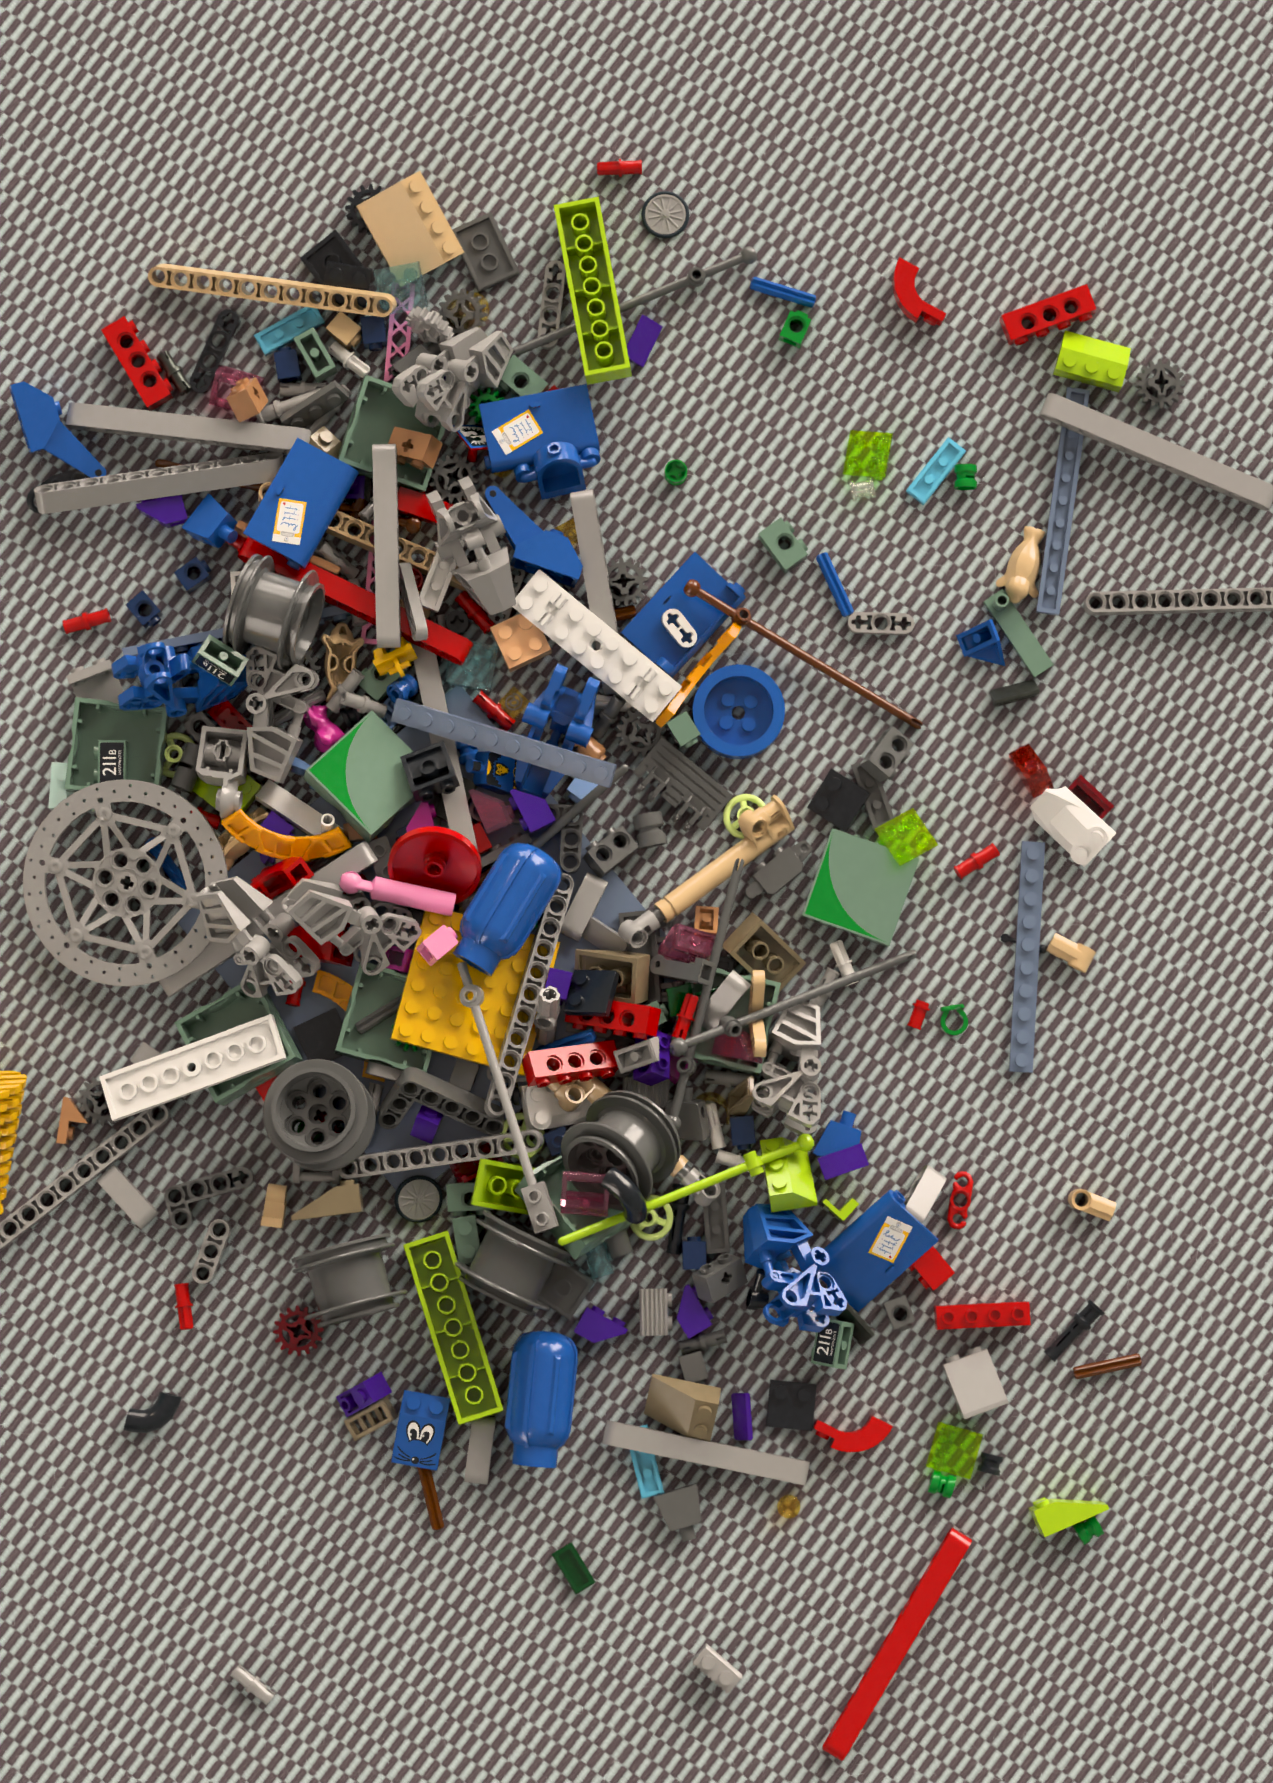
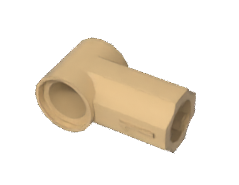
[1046,933,1096,973]
[1068,1189,1116,1221]

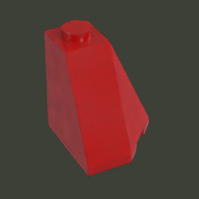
[287,923,353,967]

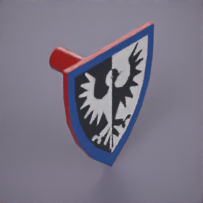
[453,425,488,462]

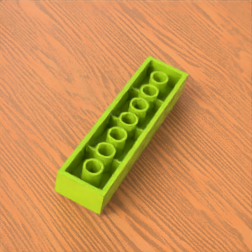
[554,196,632,385]
[403,1231,504,1425]

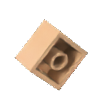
[490,614,552,673]

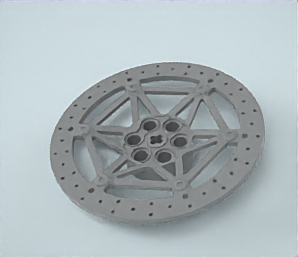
[23,779,228,986]

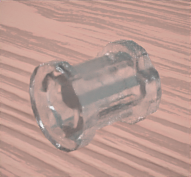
[849,477,876,501]

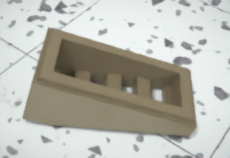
[728,1076,754,1117]
[344,1396,398,1441]

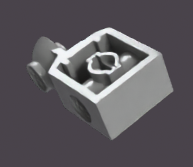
[196,726,249,819]

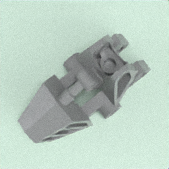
[392,327,513,432]
[426,476,516,615]
[246,646,319,784]
[197,876,321,998]
[281,878,422,976]
[751,996,821,1136]

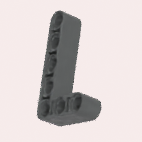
[470,800,583,874]
[378,1067,505,1135]

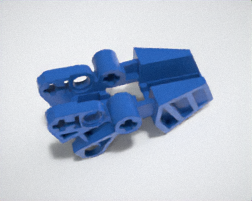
[111,642,252,718]
[515,663,601,799]
[743,1204,847,1332]

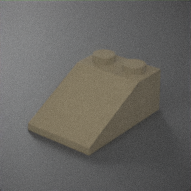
[723,912,806,992]
[575,949,650,1004]
[291,1180,364,1221]
[644,1374,721,1442]

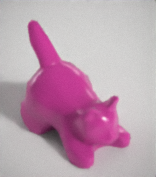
[303,705,346,753]

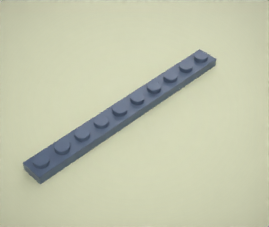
[1036,387,1090,616]
[122,606,351,656]
[391,698,617,788]
[1009,841,1045,1073]

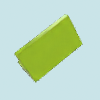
[821,1198,859,1221]

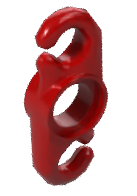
[947,1171,973,1230]

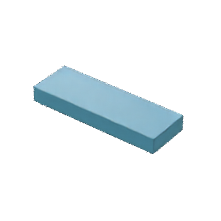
[254,307,325,356]
[906,437,966,505]
[630,1424,664,1499]

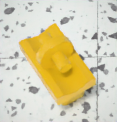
[372,637,418,678]

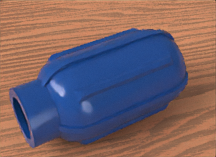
[453,843,562,976]
[505,1331,578,1468]

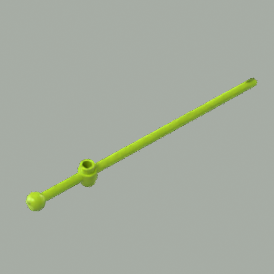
[558,1134,814,1246]

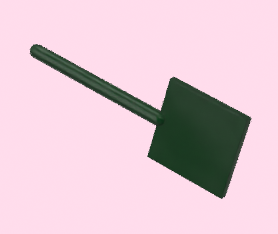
[666,982,719,1017]

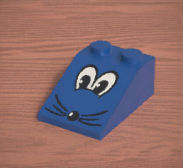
[391,1390,451,1471]

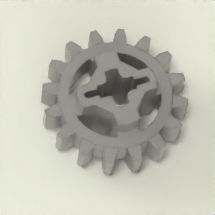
[406,306,454,344]

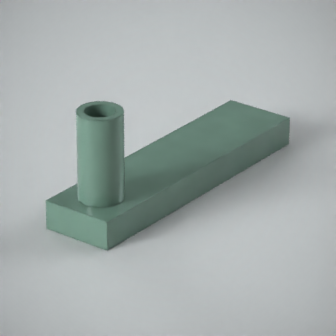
[983,589,1054,678]

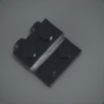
[400,740,460,802]

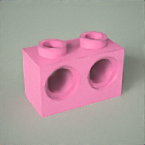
[416,925,459,966]

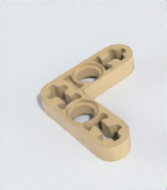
[748,970,767,1057]

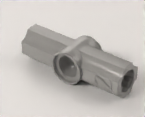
[534,986,561,1045]

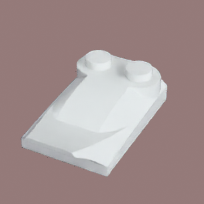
[1029,786,1116,867]
[518,1085,592,1131]

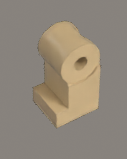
[261,1183,287,1228]

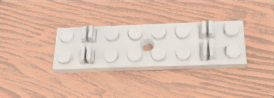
[512,569,682,722]
[99,1014,287,1121]

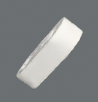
[661,609,697,648]

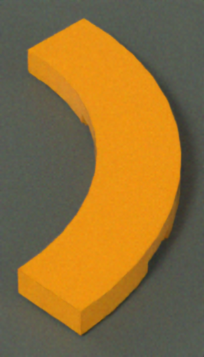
[655,622,742,728]
[221,809,352,861]
[312,970,385,1082]

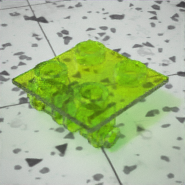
[843,430,893,481]
[875,808,938,866]
[926,1421,983,1480]

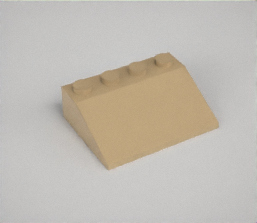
[356,171,464,288]

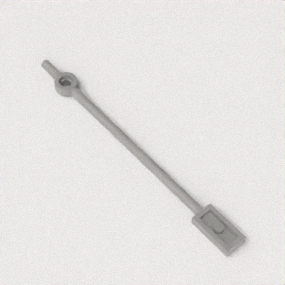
[457,962,559,1234]

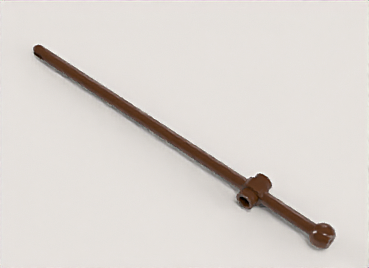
[155,459,422,533]
[683,579,923,729]

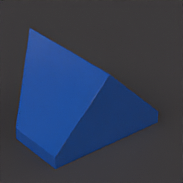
[956,619,1005,666]

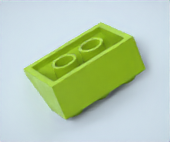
[1053,330,1131,393]
[760,1137,818,1213]

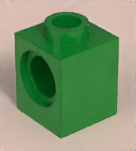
[779,310,811,349]

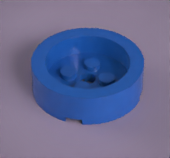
[692,664,785,759]

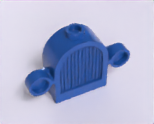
[514,442,601,500]

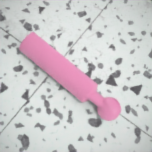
[339,871,456,916]

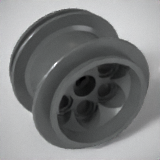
[223,554,325,671]
[263,1059,376,1172]
[561,1090,681,1211]
[454,1209,572,1316]
[291,1233,407,1328]

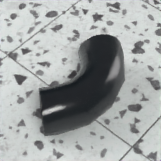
[601,1167,647,1224]
[124,1391,182,1433]

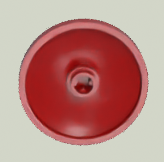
[388,826,482,905]

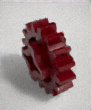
[273,1305,324,1356]

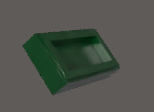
[551,1542,596,1595]

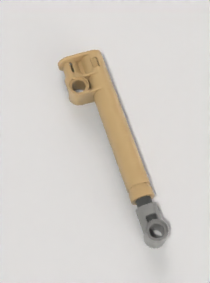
[618,795,795,948]
[547,1063,721,1206]

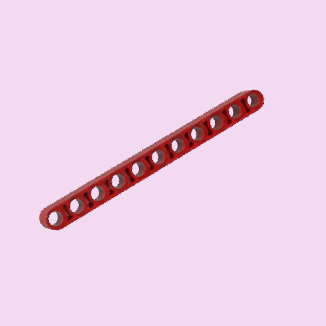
[237,537,473,665]
[822,1528,972,1761]

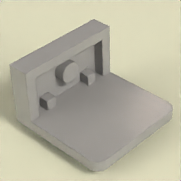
[66,658,124,704]

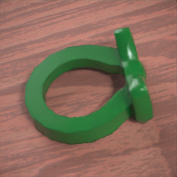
[940,1004,968,1035]

